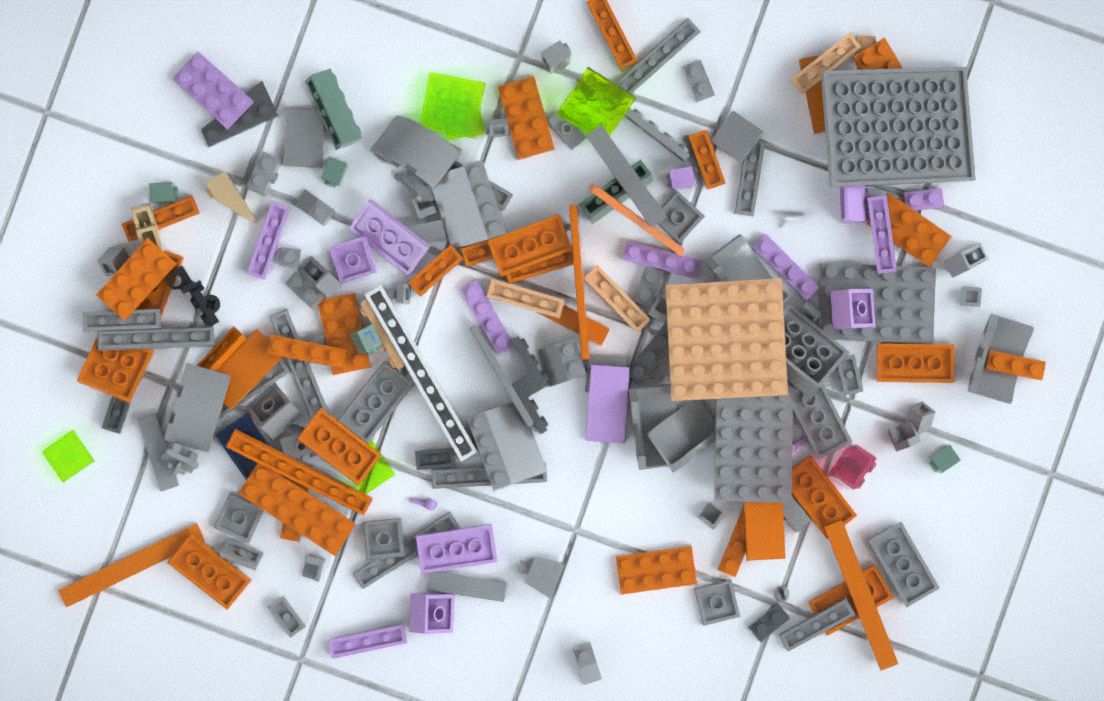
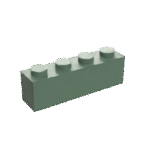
[305,68,362,150]
[578,159,654,225]

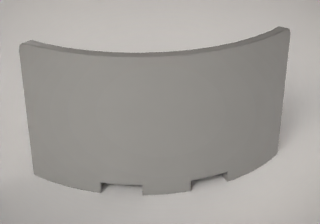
[369,115,460,189]
[704,234,789,303]
[967,314,1034,404]
[164,363,231,452]
[629,384,677,470]
[647,399,715,473]

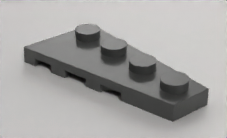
[201,81,278,148]

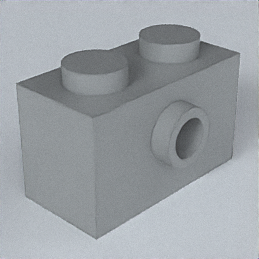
[541,40,572,74]
[246,151,282,196]
[280,432,318,461]

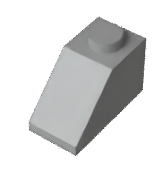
[294,189,336,227]
[944,243,989,278]
[298,256,342,298]
[572,642,602,685]

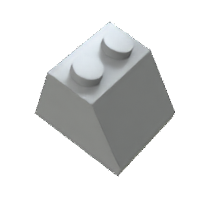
[538,338,586,387]
[246,383,302,440]

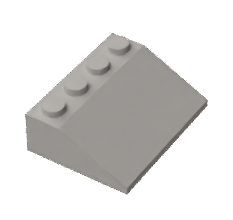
[432,159,507,249]
[784,304,849,399]
[467,403,547,492]

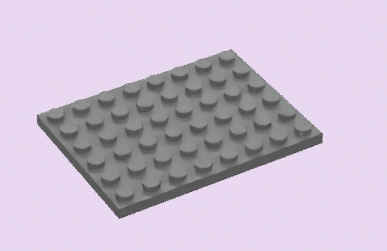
[821,67,976,187]

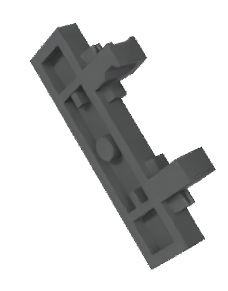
[629,321,669,384]

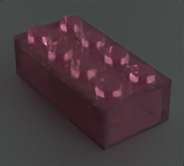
[827,444,877,490]

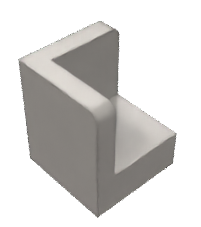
[410,197,437,221]
[97,247,130,276]
[647,294,667,324]
[904,401,936,435]
[887,421,921,452]
[697,503,725,530]
[302,554,326,582]

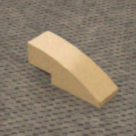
[131,202,165,252]

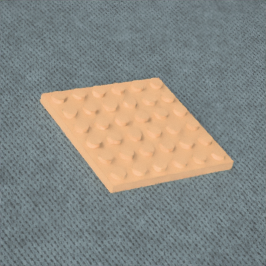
[666,278,788,401]

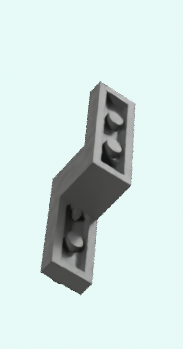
[512,336,549,434]

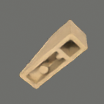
[205,171,257,223]

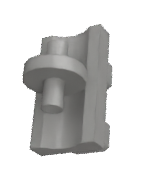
[160,442,199,477]

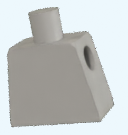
[517,557,565,598]

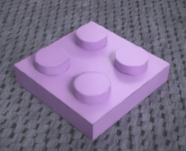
[329,236,377,283]

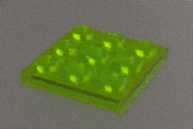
[556,66,636,136]
[420,72,486,139]

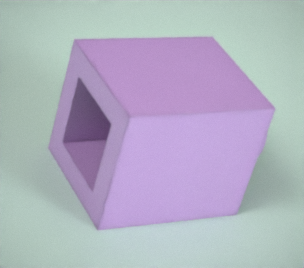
[666,166,695,191]

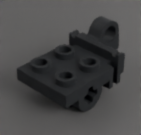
[167,266,220,327]

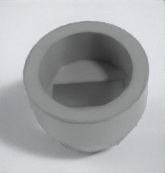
[774,586,790,602]

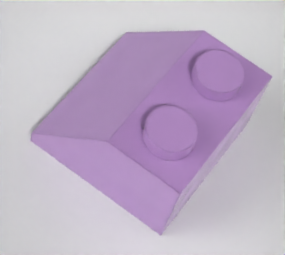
[840,186,869,224]
[830,289,875,330]
[409,593,455,634]

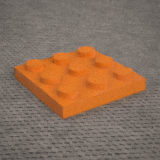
[76,338,154,404]

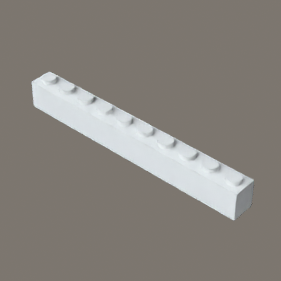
[365,285,478,462]

